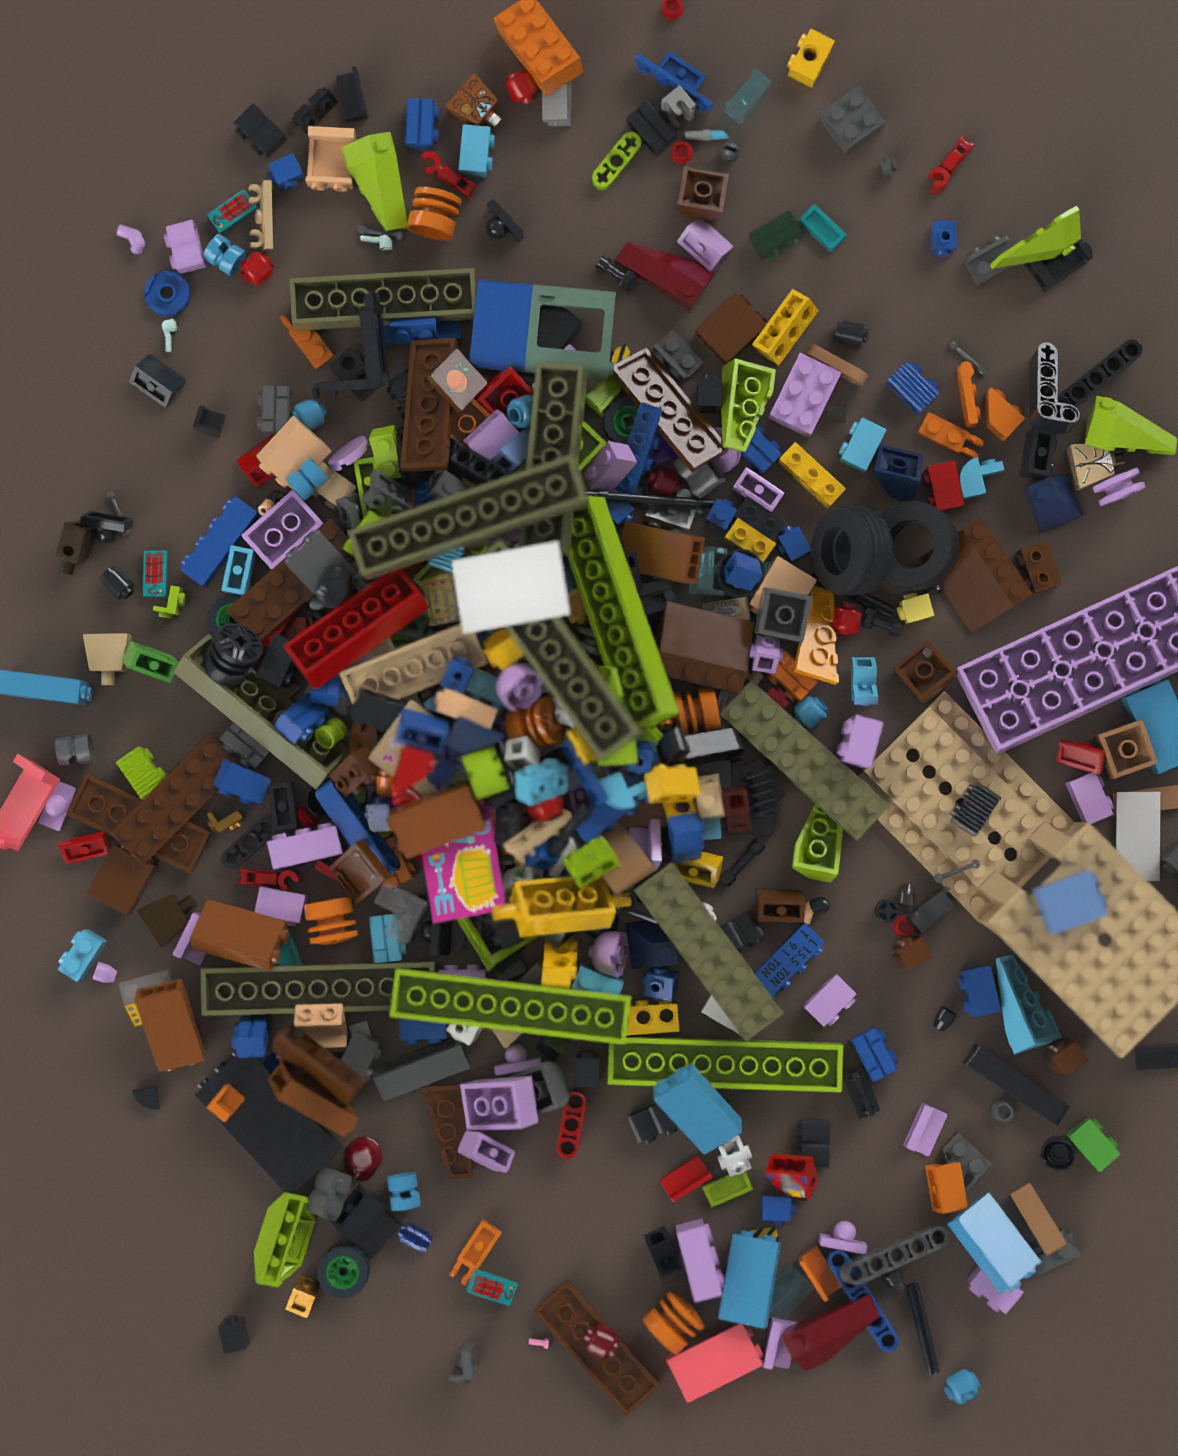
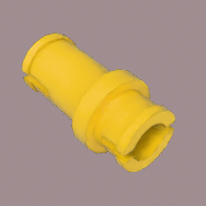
[566,727,597,765]

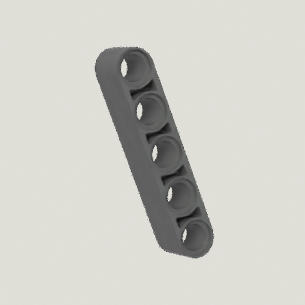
[840,1226,949,1285]

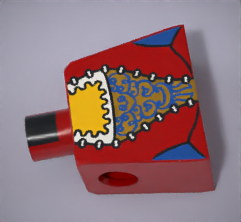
[765,1154,818,1202]

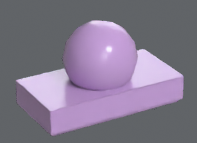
[38,781,78,831]
[494,1043,542,1076]
[818,1221,867,1255]

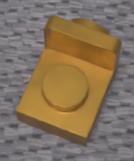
[567,588,589,625]
[286,1275,320,1318]

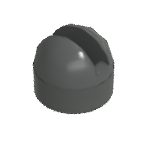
[721,142,739,162]

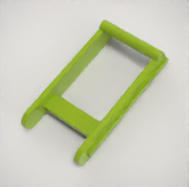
[457,894,537,972]

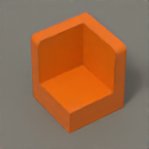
[207,1083,245,1123]

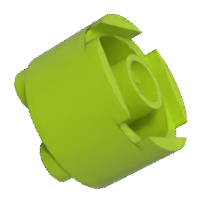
[461,745,508,800]

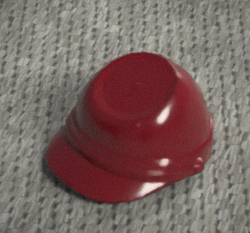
[345,1136,383,1181]

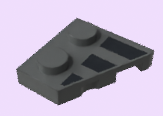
[941,1132,992,1192]

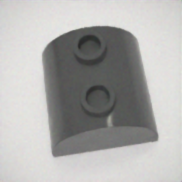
[510,1062,570,1116]

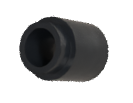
[834,320,869,347]
[100,566,135,600]

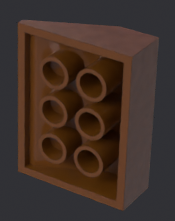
[920,517,1033,634]
[655,601,754,694]
[272,1025,367,1106]

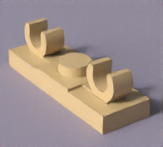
[248,180,273,254]
[504,808,573,863]

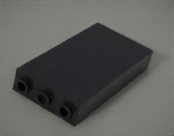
[195,1050,343,1194]

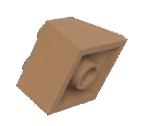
[1093,720,1158,779]

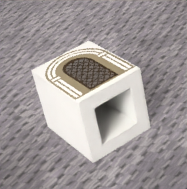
[505,736,540,772]

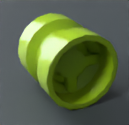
[315,718,347,749]

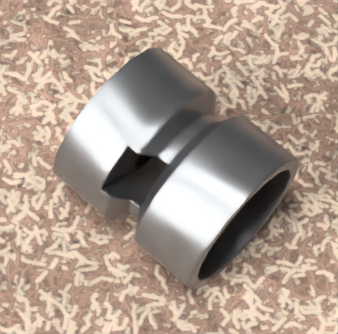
[55,733,95,767]

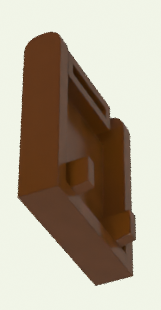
[328,839,391,904]

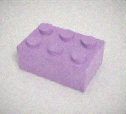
[768,353,841,439]
[241,489,324,570]
[835,715,883,770]
[267,822,346,869]
[460,1076,538,1131]
[675,1218,725,1302]

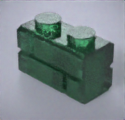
[748,211,803,261]

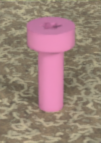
[529,1338,550,1349]

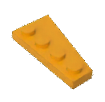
[793,586,839,685]

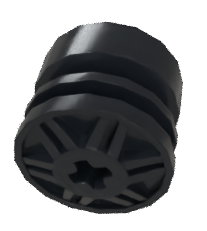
[707,549,764,598]
[203,624,263,686]

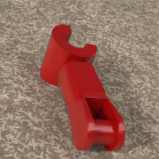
[929,136,975,194]
[421,151,478,199]
[237,869,303,892]

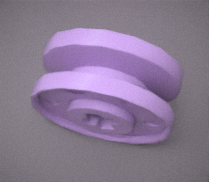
[1092,468,1146,507]

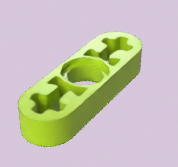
[592,132,641,190]

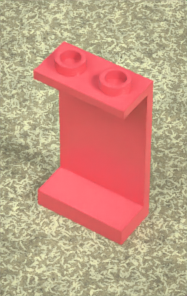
[0,754,60,851]
[666,1323,764,1403]

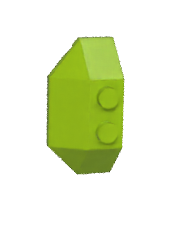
[254,1192,316,1287]

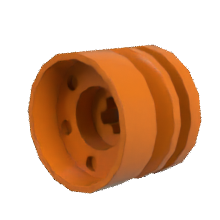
[407,187,462,241]
[673,686,721,736]
[506,696,566,750]
[304,897,358,945]
[642,1290,705,1355]

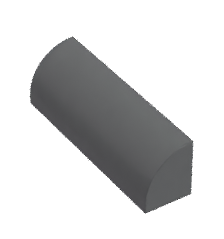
[372,1037,470,1102]

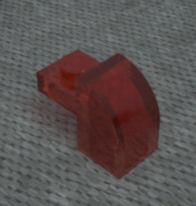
[722,785,752,833]

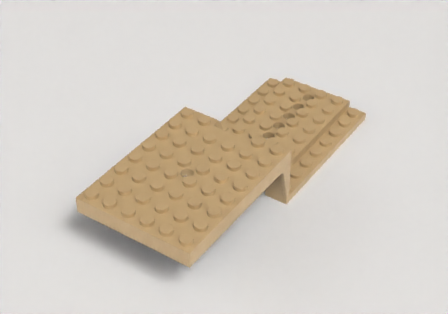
[858,691,1178,1058]

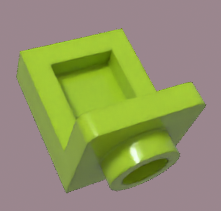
[153,585,186,619]

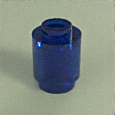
[397,1222,433,1254]

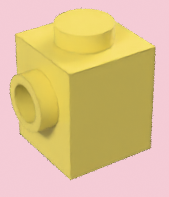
[897,592,935,625]

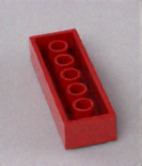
[283,569,430,690]

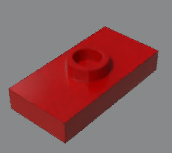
[58,831,111,865]

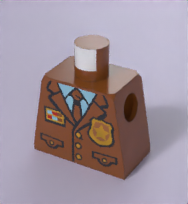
[446,73,503,130]

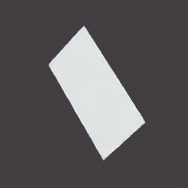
[1116,792,1160,881]

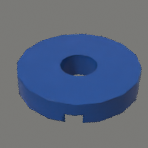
[144,270,191,317]

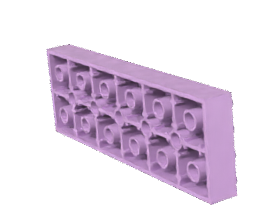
[956,566,1178,755]

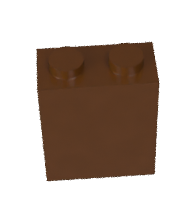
[695,292,766,365]
[86,844,158,916]

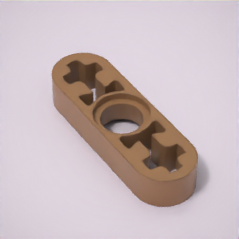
[805,344,869,387]

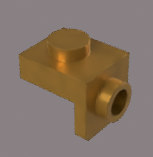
[207,810,246,833]

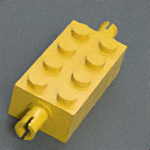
[492,876,631,937]

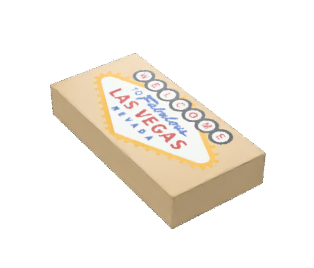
[702,597,751,620]

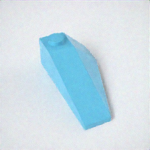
[995,955,1062,1054]

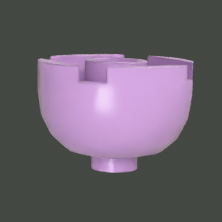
[496,663,545,711]
[588,931,628,978]

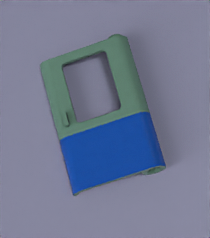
[470,279,616,380]

